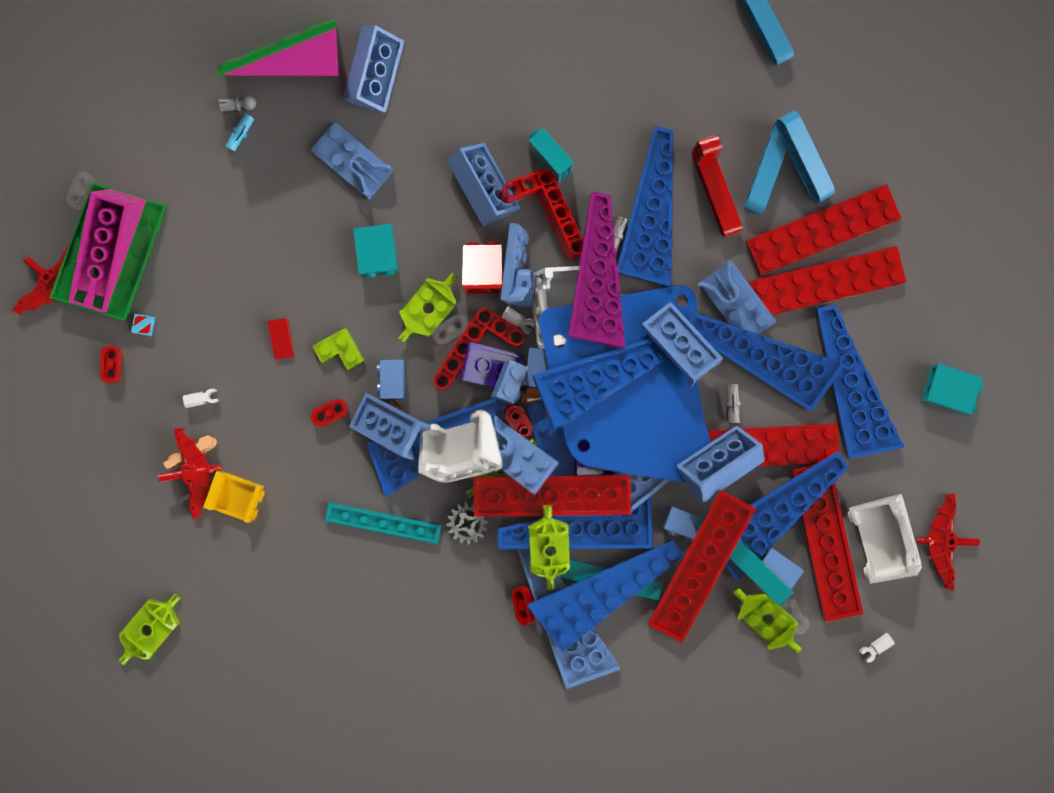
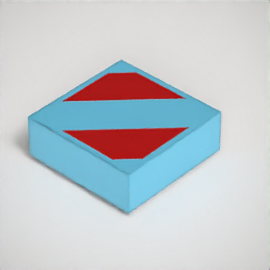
[131,314,155,336]

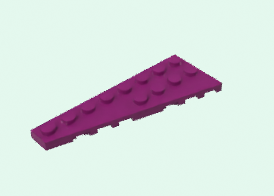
[568,191,626,349]

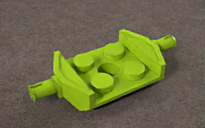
[398,273,458,343]
[528,505,570,590]
[733,588,802,654]
[118,593,181,665]

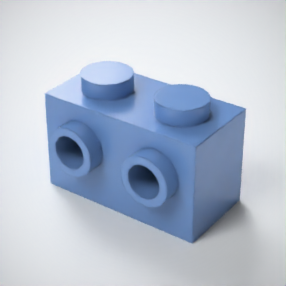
[491,360,528,404]

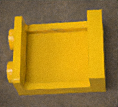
[203,471,265,523]

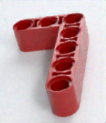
[691,134,743,238]
[499,169,583,260]
[434,308,525,391]

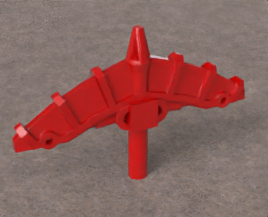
[12,246,69,315]
[158,427,222,520]
[916,493,980,590]

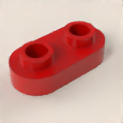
[100,345,122,384]
[311,399,348,427]
[504,403,533,439]
[512,586,535,626]

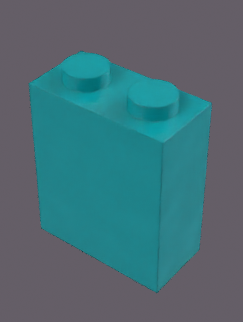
[529,128,574,184]
[353,224,399,279]
[921,363,983,415]

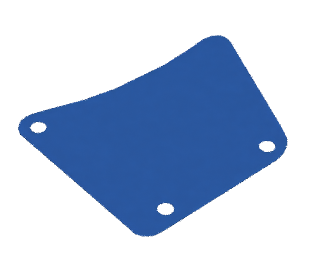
[539,285,711,483]

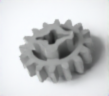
[447,502,489,544]

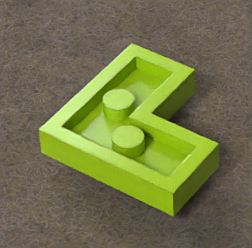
[312,328,365,371]

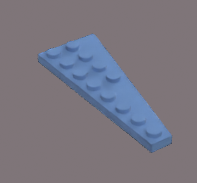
[517,549,620,689]

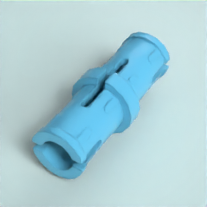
[225,113,255,152]

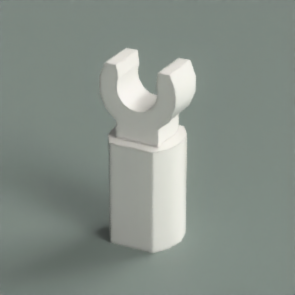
[502,307,536,335]
[183,389,219,408]
[859,633,895,663]

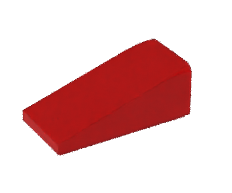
[267,318,294,360]

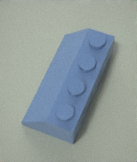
[343,25,404,113]
[446,143,521,226]
[676,426,765,502]

